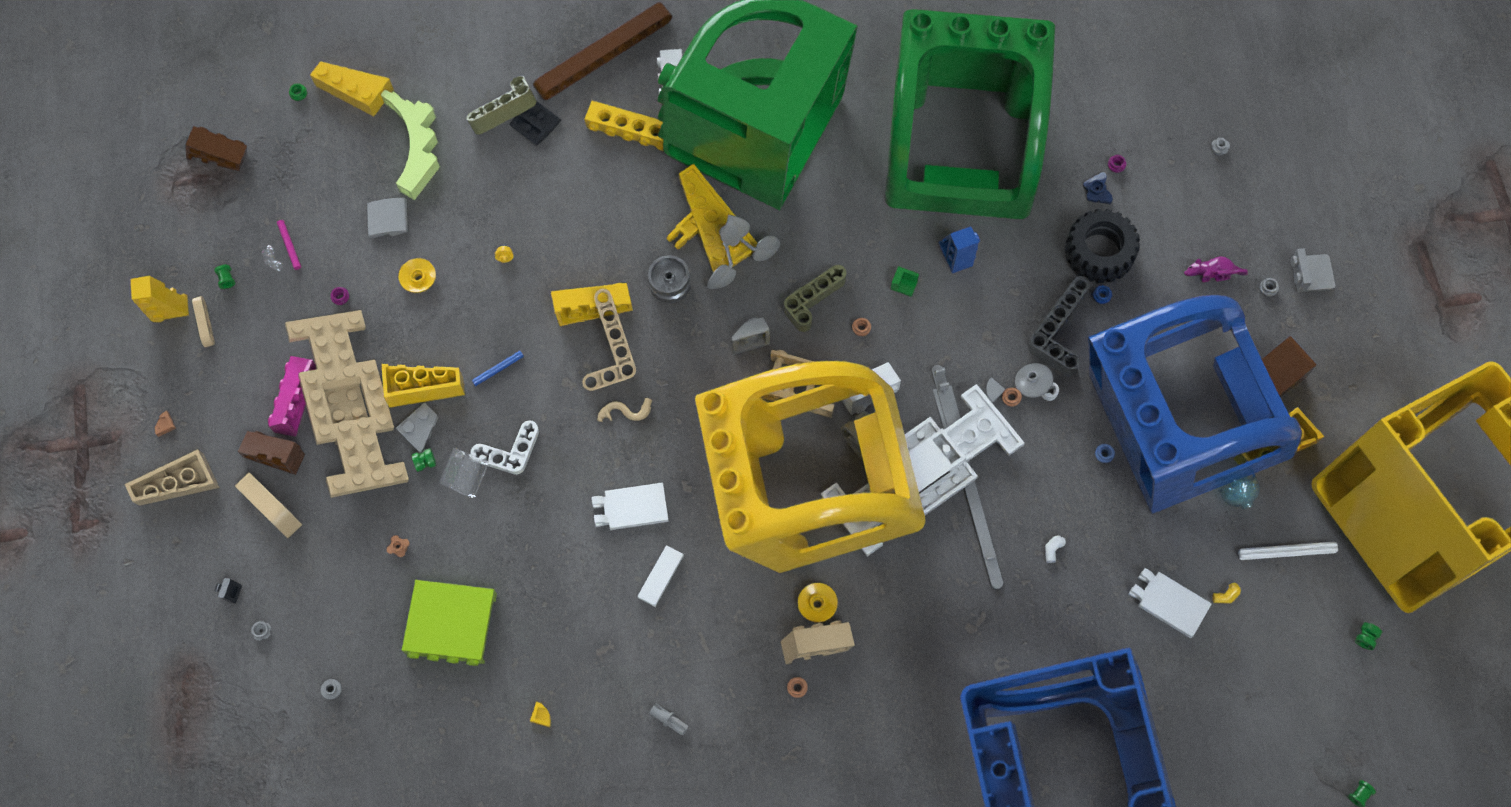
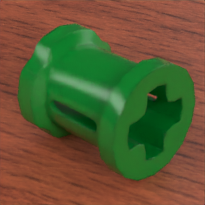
[214,264,236,289]
[1348,780,1376,807]

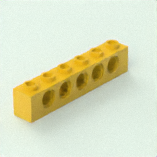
[585,101,664,151]

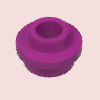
[1108,155,1126,173]
[330,287,350,305]

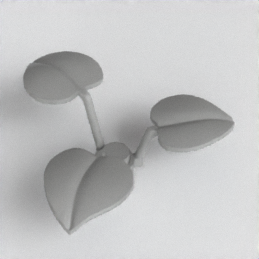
[706,215,781,289]

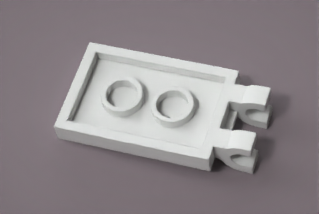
[592,483,668,530]
[1129,568,1212,638]

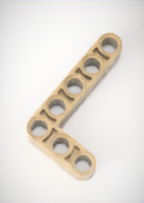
[582,289,636,391]

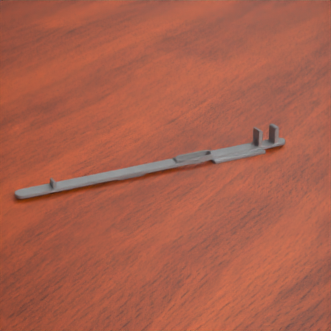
[932,365,1003,589]

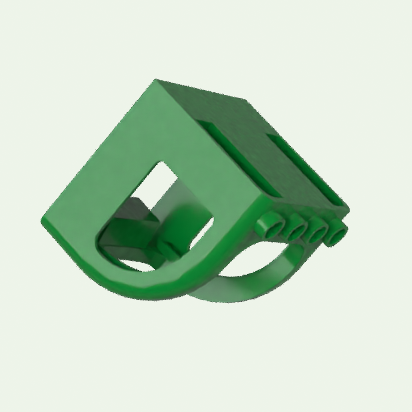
[658,0,858,211]
[885,9,1056,219]

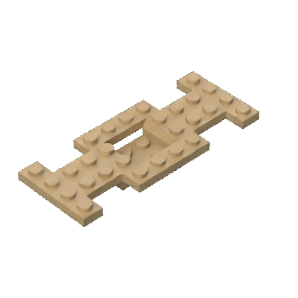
[285,310,409,498]

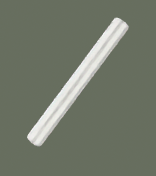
[1238,541,1338,560]

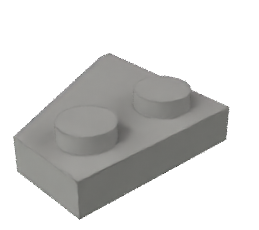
[396,402,438,453]

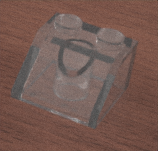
[439,447,489,497]

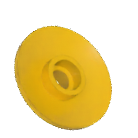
[398,258,436,293]
[798,583,838,623]

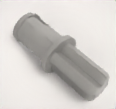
[649,703,688,735]

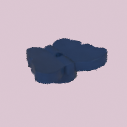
[1083,172,1113,204]

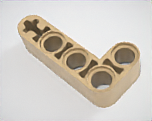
[235,473,302,538]

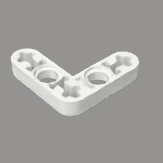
[471,421,539,475]

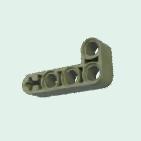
[466,76,537,135]
[784,265,846,332]

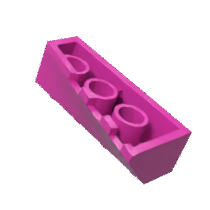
[268,356,317,437]

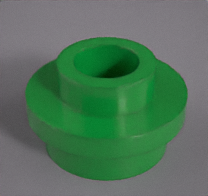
[289,83,307,101]

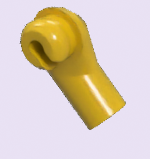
[1213,583,1241,603]

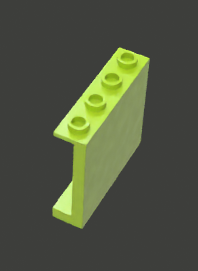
[402,580,497,666]

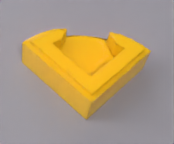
[530,702,551,728]

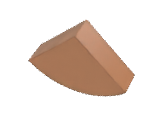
[155,411,176,437]

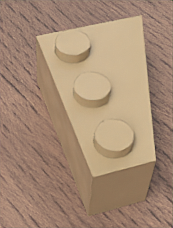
[781,621,855,664]

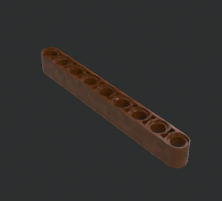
[533,2,673,100]

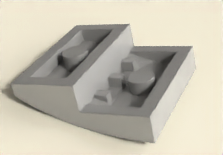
[367,198,408,239]

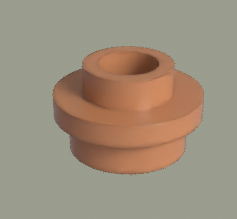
[852,318,871,336]
[1002,387,1022,407]
[787,677,808,698]

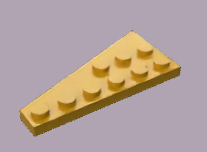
[679,164,757,272]

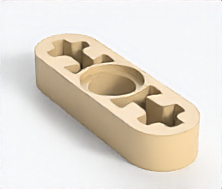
[192,296,215,348]

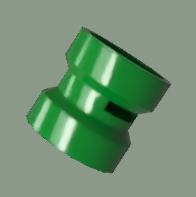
[411,448,436,472]
[1355,622,1382,651]

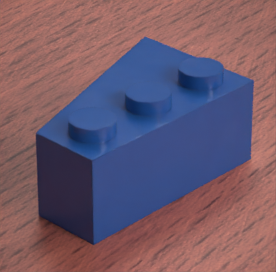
[938,226,980,274]

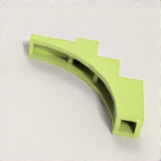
[381,90,440,200]

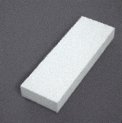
[637,545,684,607]

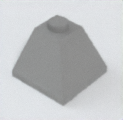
[732,317,770,355]

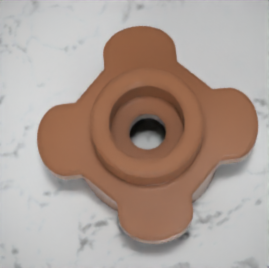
[387,535,410,558]

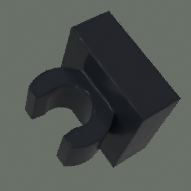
[214,578,242,604]

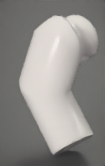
[1045,535,1066,563]

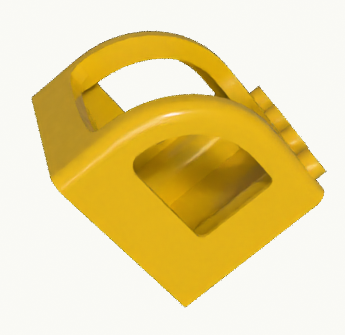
[695,361,925,573]
[1312,362,1511,613]

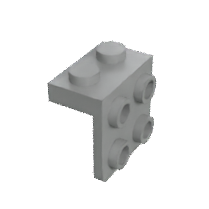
[1291,248,1335,292]

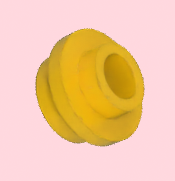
[495,246,514,263]

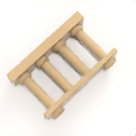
[760,350,834,418]

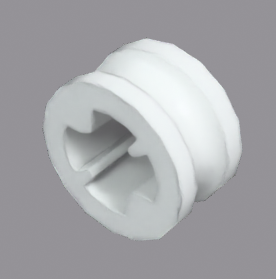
[1042,382,1059,401]

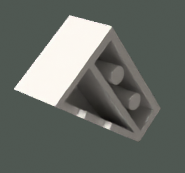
[841,362,901,415]

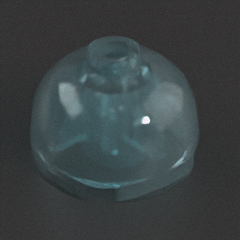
[1218,474,1260,509]

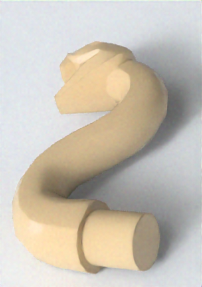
[597,398,652,422]

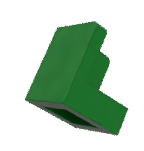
[891,266,919,297]

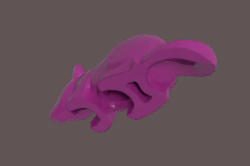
[1184,256,1248,282]

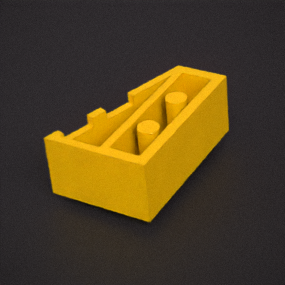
[130,276,189,322]

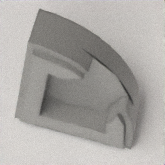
[986,377,1006,404]

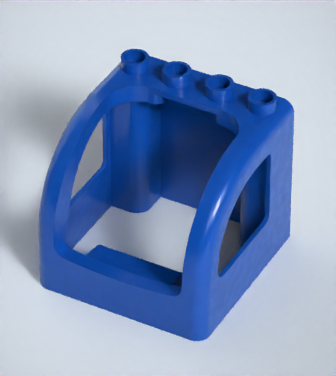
[1088,295,1302,514]
[961,648,1176,807]

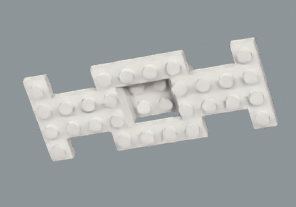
[821,384,1024,557]

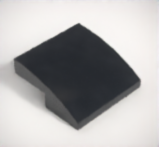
[509,101,561,146]

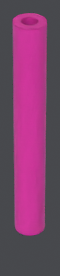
[277,220,301,270]

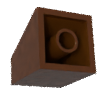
[1262,336,1317,397]

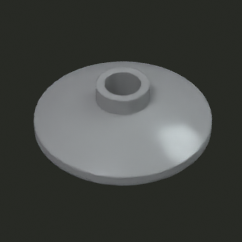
[1015,363,1053,398]

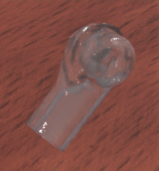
[262,246,284,271]

